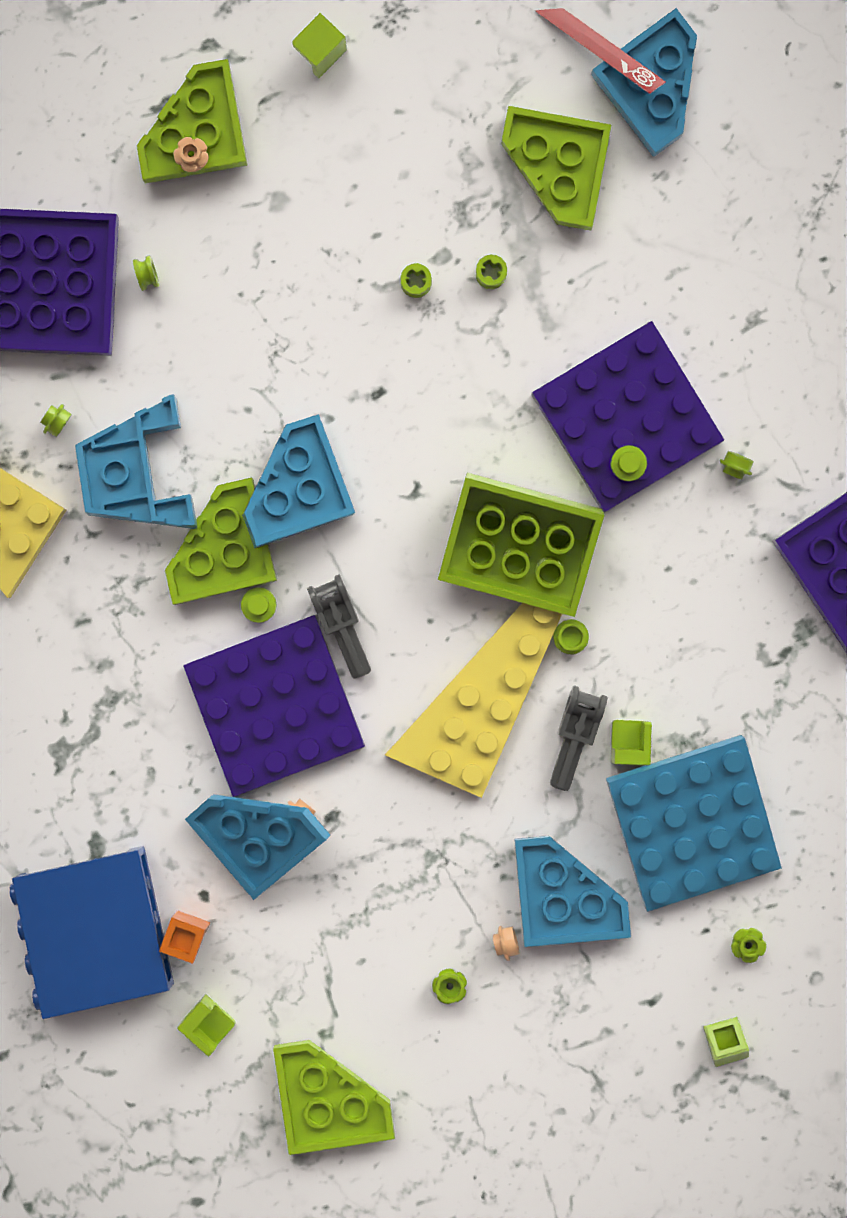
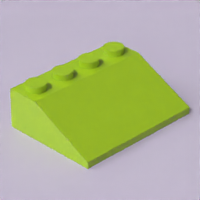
[438,472,605,617]

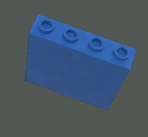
[10,846,174,1019]

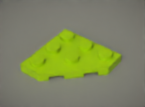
[137,59,248,184]
[501,106,611,231]
[165,477,277,605]
[273,1040,395,1155]

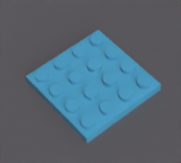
[606,735,782,912]

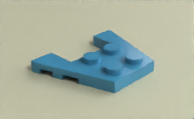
[75,394,197,529]

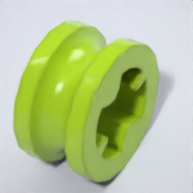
[475,254,507,290]
[133,255,159,291]
[400,263,432,298]

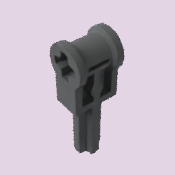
[307,574,371,678]
[550,686,608,791]

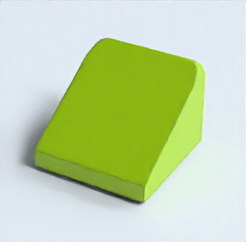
[703,1017,750,1067]

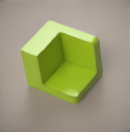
[292,13,347,79]
[611,720,652,765]
[177,994,236,1057]

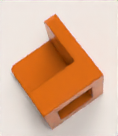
[159,910,210,964]

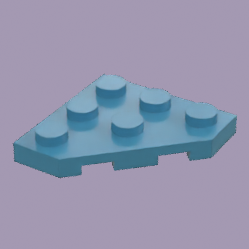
[591,8,697,157]
[242,414,355,548]
[185,794,331,900]
[514,836,631,947]

